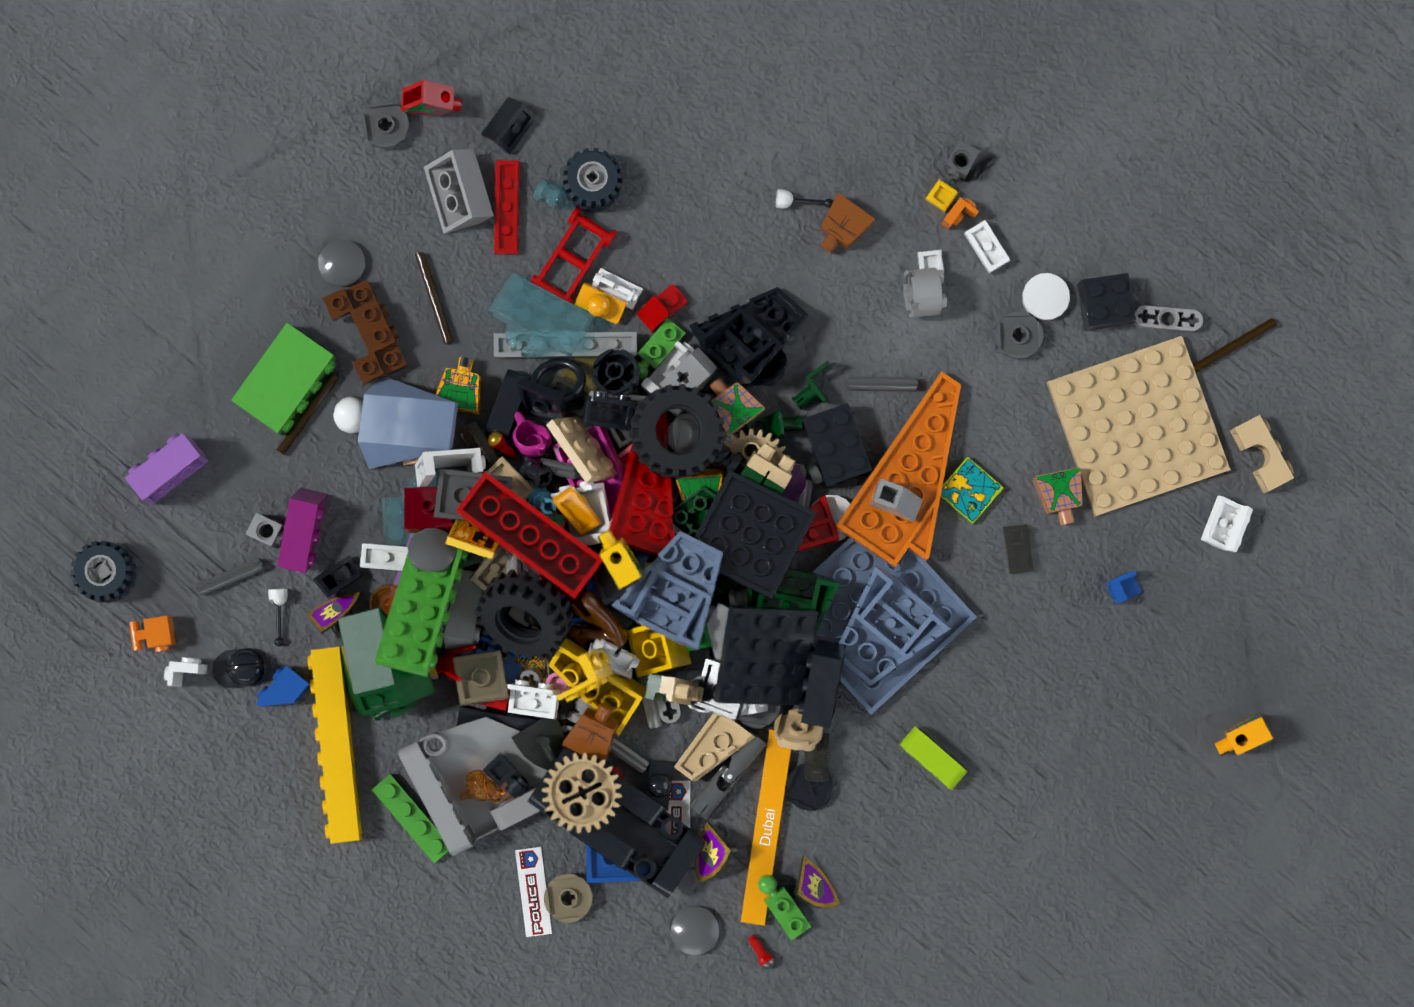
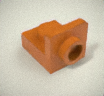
[941,197,979,229]

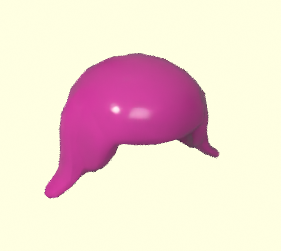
[513,412,552,457]

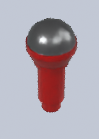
[748,934,775,969]

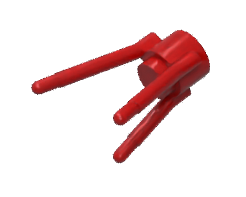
[436,644,476,682]

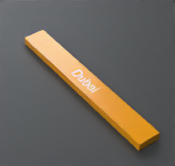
[741,729,791,926]

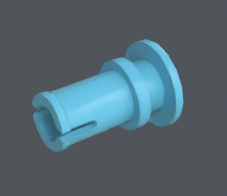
[528,488,556,514]

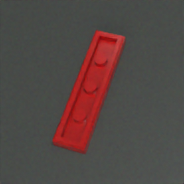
[494,160,520,255]

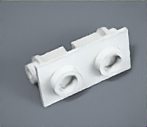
[592,268,643,310]
[589,639,640,679]

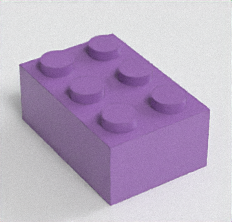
[125,433,209,505]

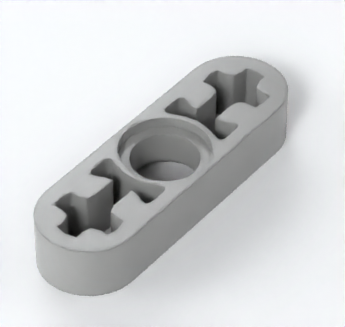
[1133,306,1203,333]

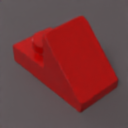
[636,283,688,333]

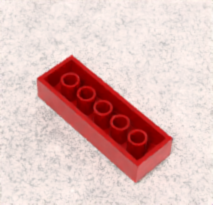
[456,472,603,601]

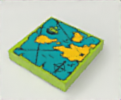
[941,457,1004,524]

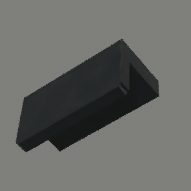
[481,97,537,154]

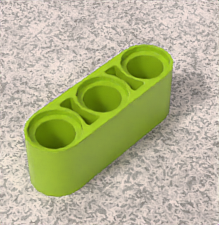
[899,726,967,790]

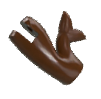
[567,589,629,650]

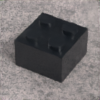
[1077,273,1136,331]

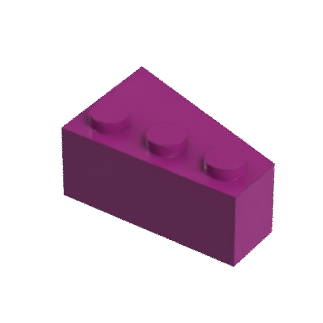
[277,488,328,573]

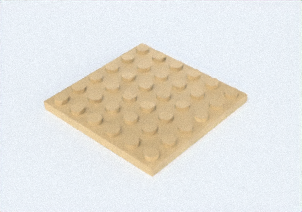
[1047,336,1230,517]

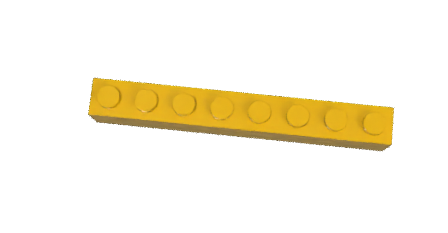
[307,647,363,844]

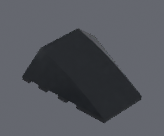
[690,287,809,384]

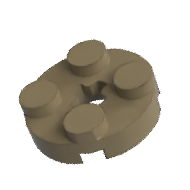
[544,873,593,923]

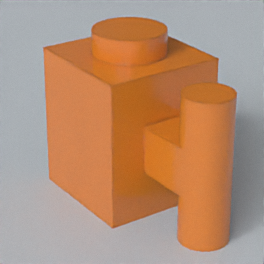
[129,615,176,652]

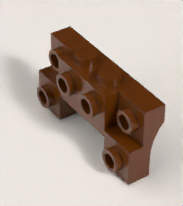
[322,280,408,385]

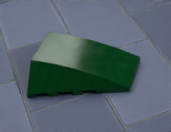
[747,568,841,637]

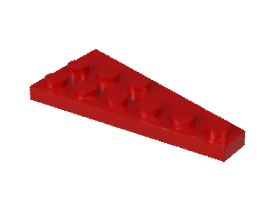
[608,413,675,557]

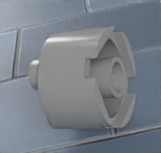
[903,267,947,318]

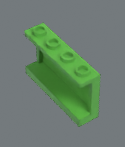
[231,323,337,435]

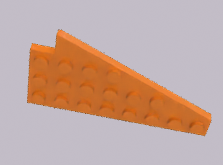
[835,371,961,568]

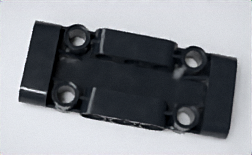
[527,746,707,898]

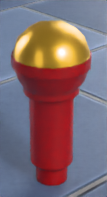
[488,432,517,459]

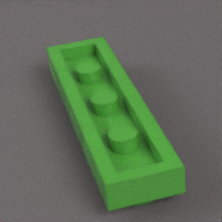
[372,774,449,863]

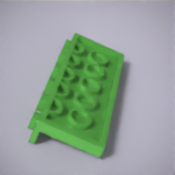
[375,533,469,677]

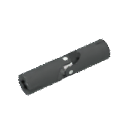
[690,731,766,820]

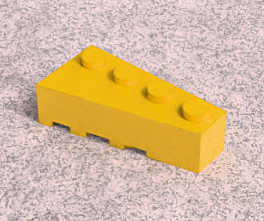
[549,638,647,736]

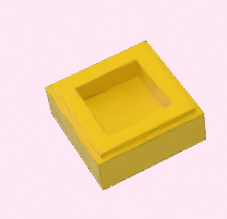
[925,179,958,213]

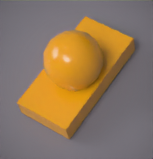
[574,282,628,325]
[553,485,601,536]

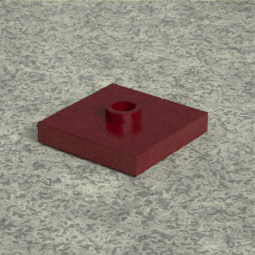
[404,486,453,533]

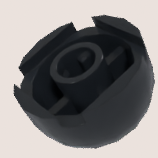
[592,349,641,395]

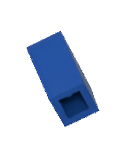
[256,666,310,707]

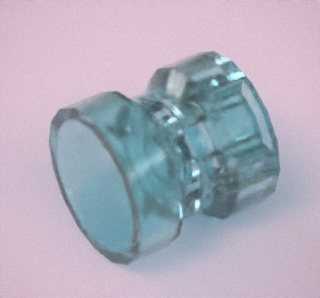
[532,178,564,209]

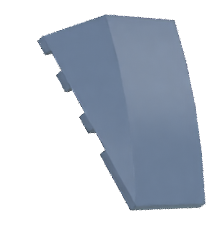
[358,376,458,470]
[612,531,723,650]
[839,566,951,686]

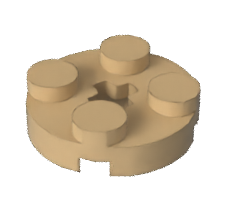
[774,709,823,751]

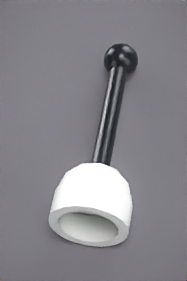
[776,189,833,209]
[268,589,288,647]

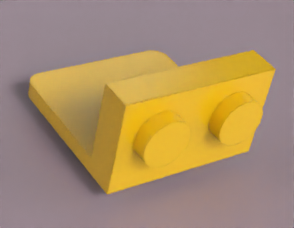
[556,648,614,702]

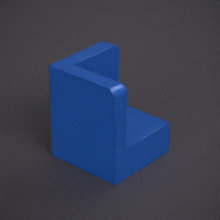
[1105,570,1141,604]

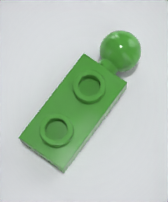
[630,318,686,381]
[758,875,811,941]

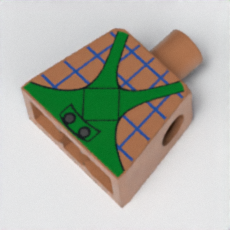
[709,377,765,438]
[1032,467,1082,526]

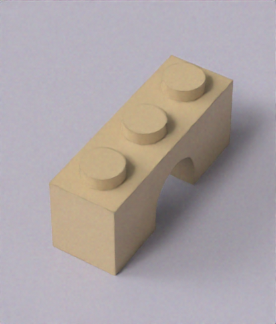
[1230,415,1294,493]

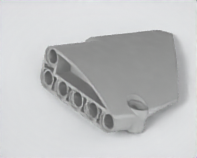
[398,717,594,856]

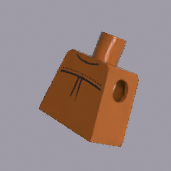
[820,193,875,254]
[562,702,618,763]

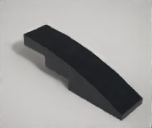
[456,705,559,731]

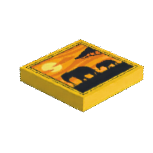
[446,520,498,559]

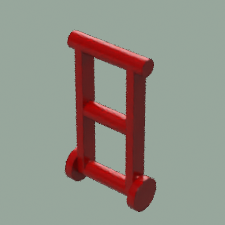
[530,207,618,308]

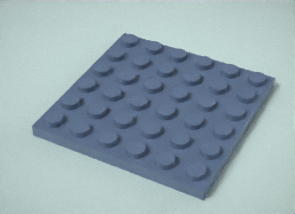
[812,538,977,715]

